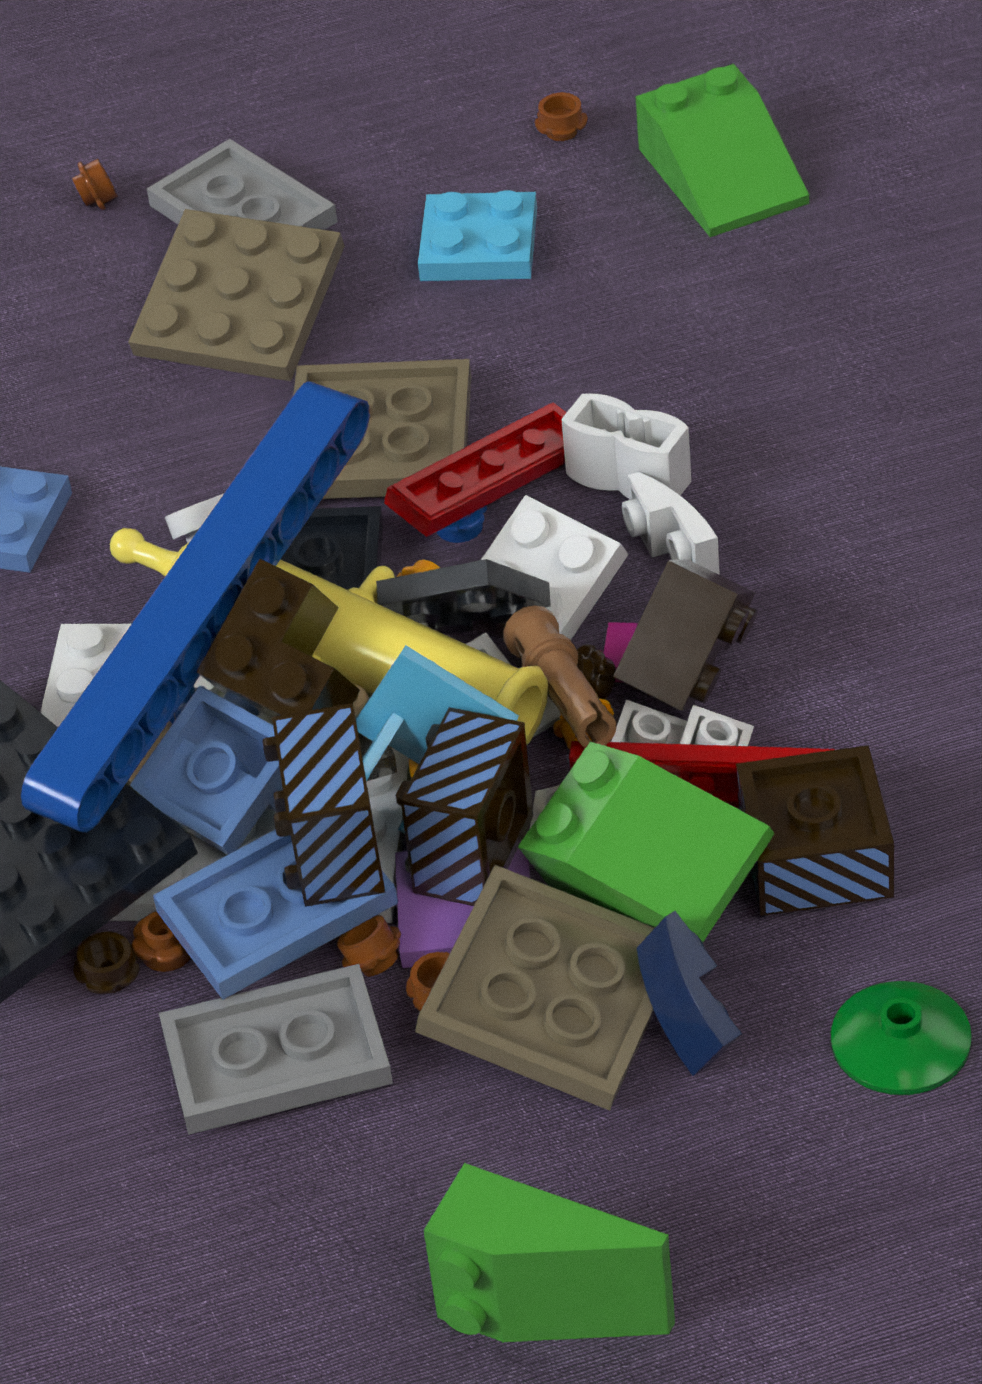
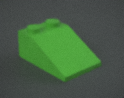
[635,64,809,237]
[518,742,775,943]
[423,1163,675,1342]

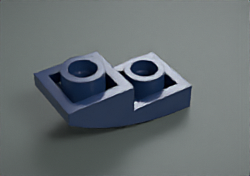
[637,911,742,1076]

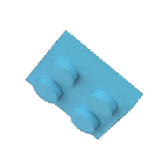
[418,190,537,281]

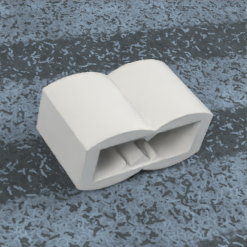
[561,394,691,498]

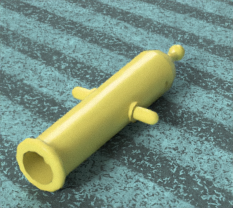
[110,528,548,745]

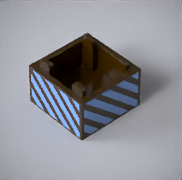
[262,703,386,907]
[395,707,534,906]
[736,745,894,916]

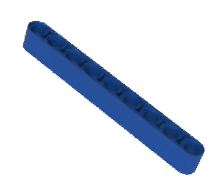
[21,381,370,833]

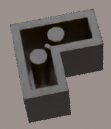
[197,559,360,718]
[613,560,758,711]

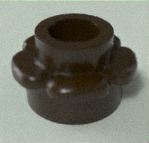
[576,644,616,699]
[73,932,140,994]

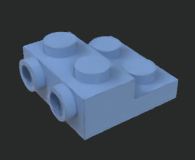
[130,686,283,855]

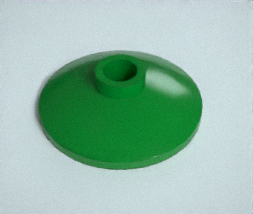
[831,981,971,1095]

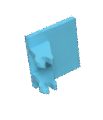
[356,645,519,834]

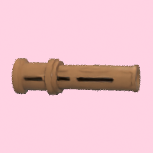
[503,605,616,748]

